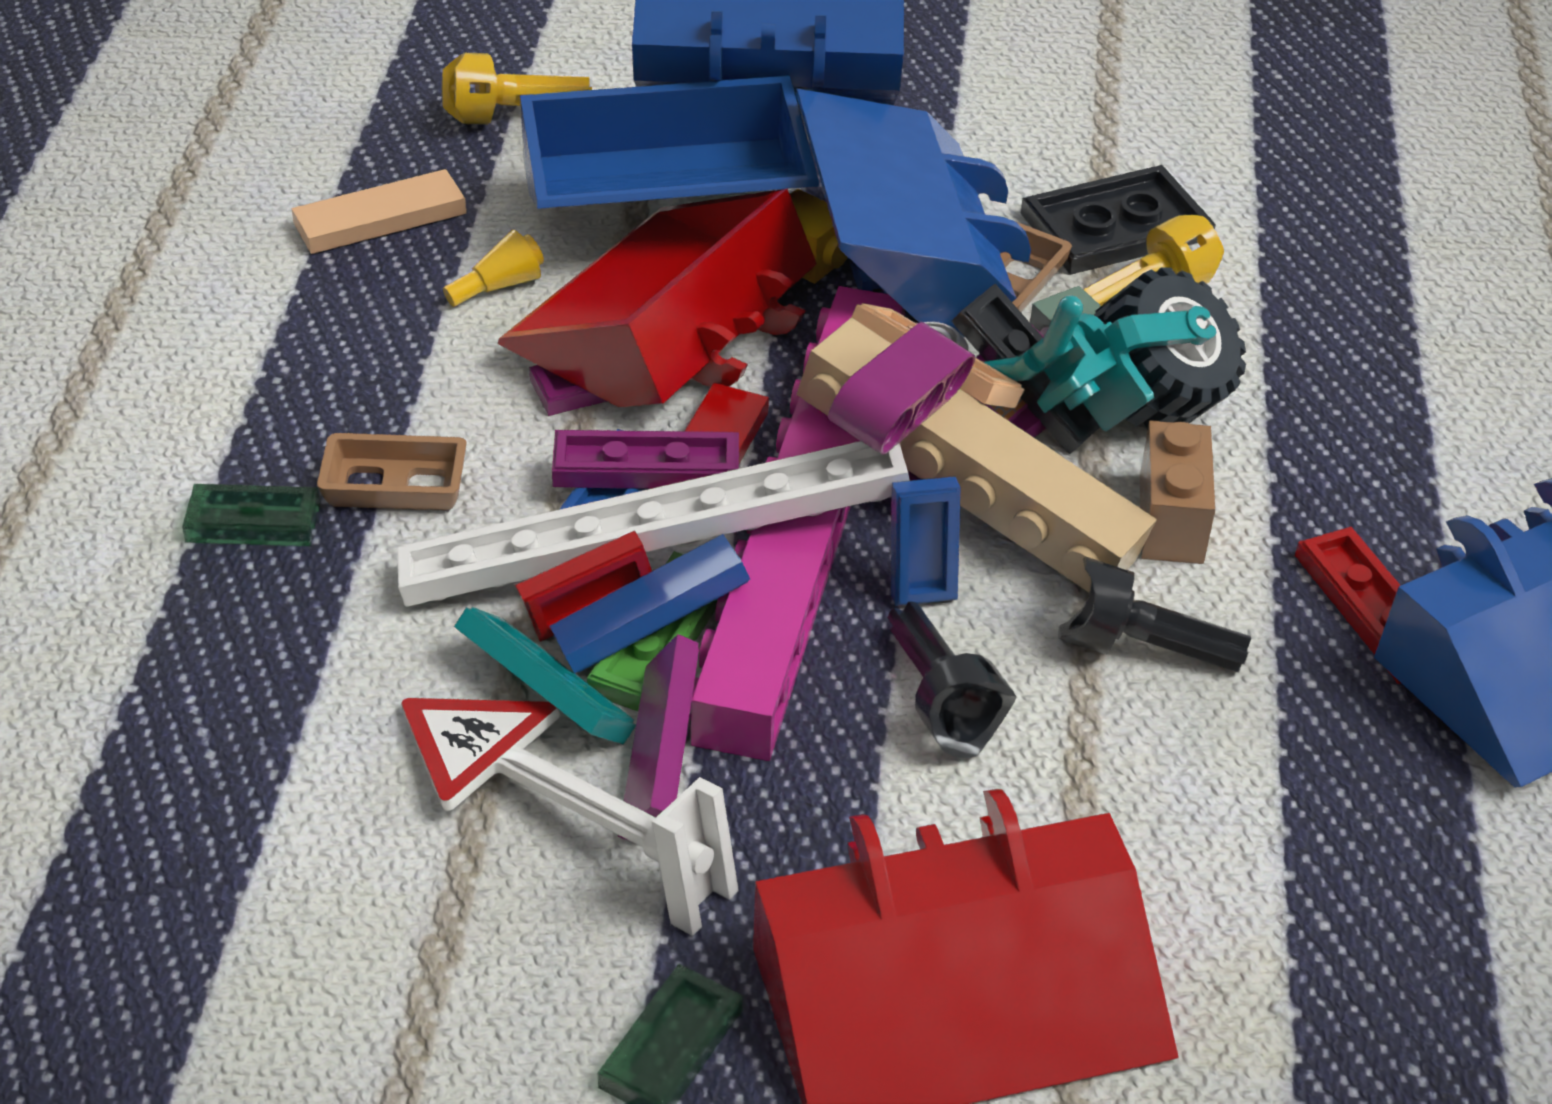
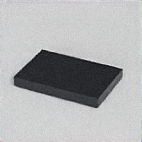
[1020,165,1216,275]

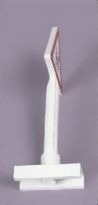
[401,698,739,936]

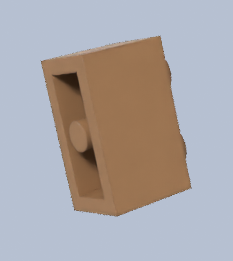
[1140,421,1216,564]

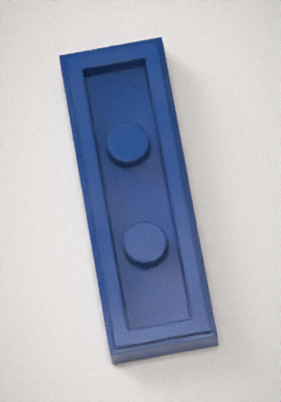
[550,534,751,674]

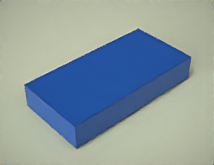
[891,477,961,606]

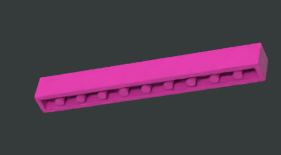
[689,286,905,761]

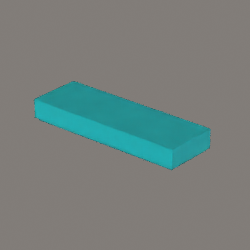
[454,607,636,745]

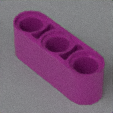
[828,322,975,455]

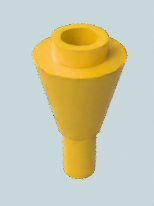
[443,229,544,307]

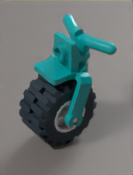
[984,267,1246,431]

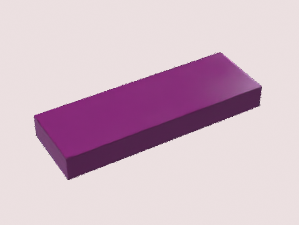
[552,430,739,489]
[617,634,699,842]

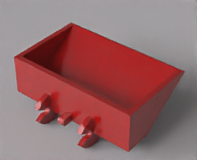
[497,188,817,407]
[753,789,1179,1104]

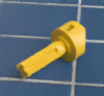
[442,53,592,125]
[1083,215,1224,306]

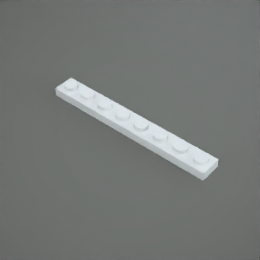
[397,441,910,607]

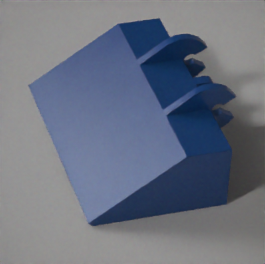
[632,0,904,105]
[520,76,819,209]
[796,88,1031,338]
[1374,478,1552,788]

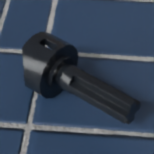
[1058,556,1251,673]
[887,601,1017,758]

